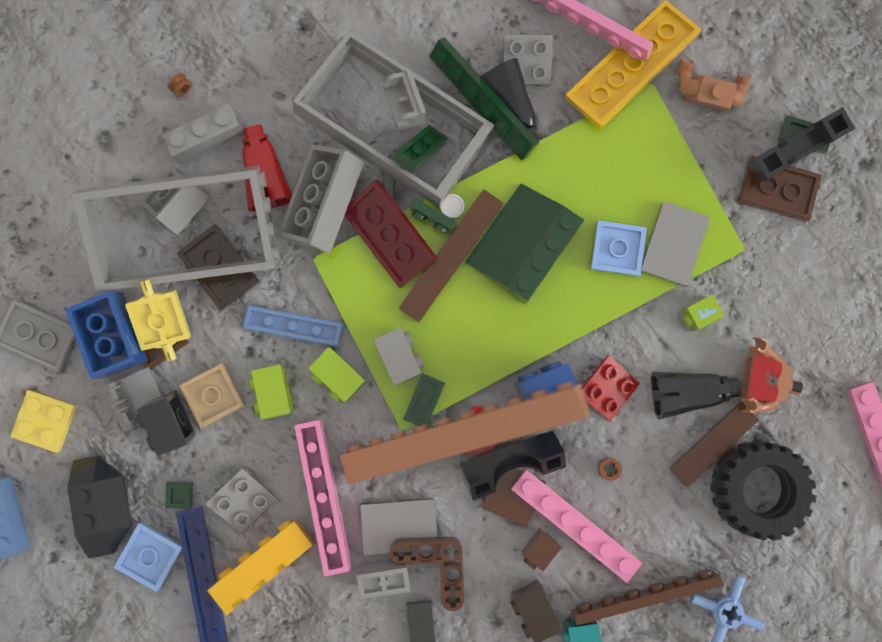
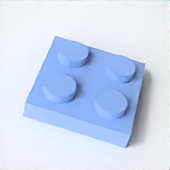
[590,220,647,277]
[114,522,184,592]

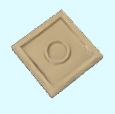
[178,363,246,429]

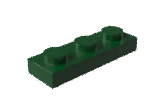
[392,124,448,174]

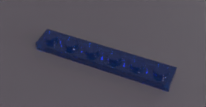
[176,506,229,642]

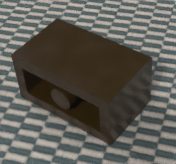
[510,580,562,642]

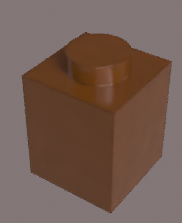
[521,528,562,571]

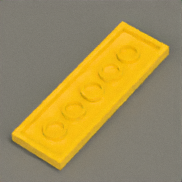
[565,0,701,129]

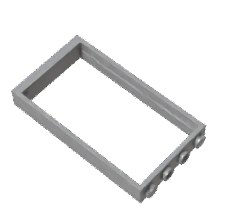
[292,31,494,208]
[71,166,280,292]

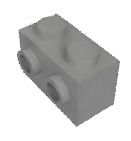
[374,327,424,386]

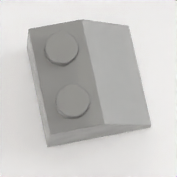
[140,167,209,235]

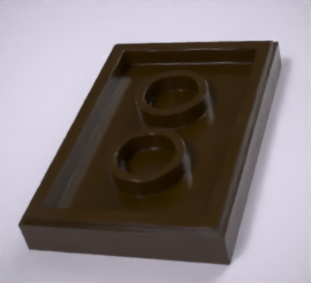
[177,224,260,311]

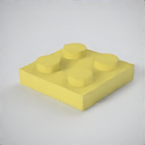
[10,390,77,453]

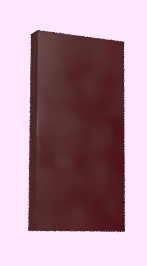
[345,180,438,288]

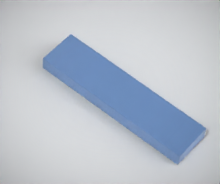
[243,305,344,347]

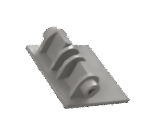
[503,34,553,85]
[103,367,162,432]
[205,468,277,533]

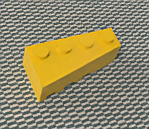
[207,518,316,616]

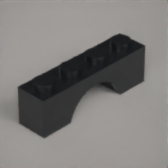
[747,107,856,183]
[460,430,566,501]

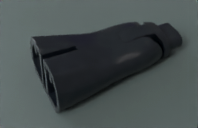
[480,58,539,141]
[650,372,740,420]

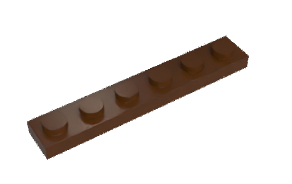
[571,569,724,625]

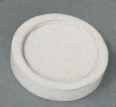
[440,194,465,219]

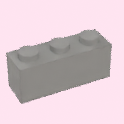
[162,104,244,164]

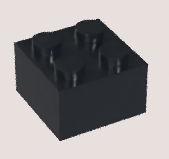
[136,390,196,457]

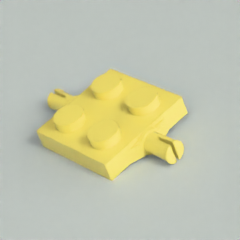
[125,279,191,362]

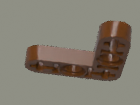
[389,536,464,611]

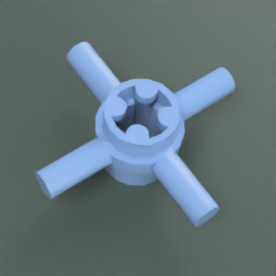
[690,575,766,642]

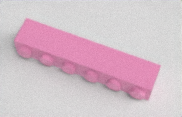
[294,419,352,577]

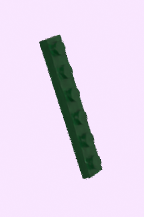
[429,37,539,161]

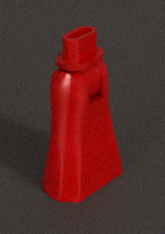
[242,125,292,212]

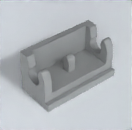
[383,69,426,130]
[356,559,411,599]

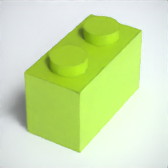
[308,347,366,403]
[249,364,294,420]

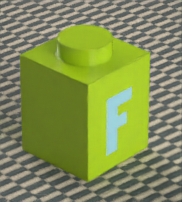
[681,294,725,331]

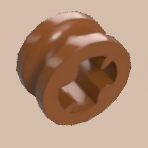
[168,73,192,97]
[598,458,622,481]

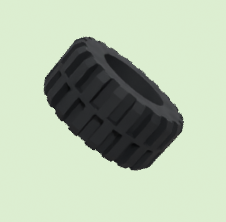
[711,441,817,541]

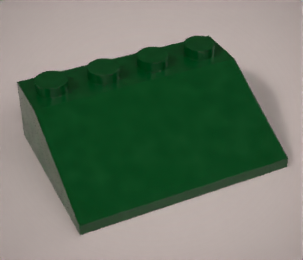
[465,184,584,304]

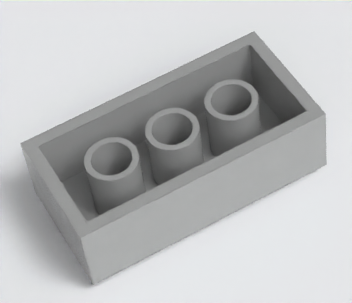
[277,145,364,254]

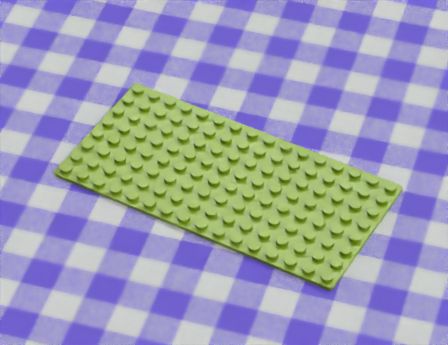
[314,84,744,430]

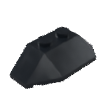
[67,455,132,559]

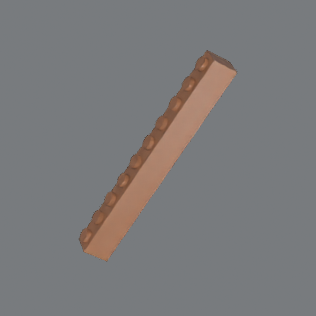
[340,381,590,484]

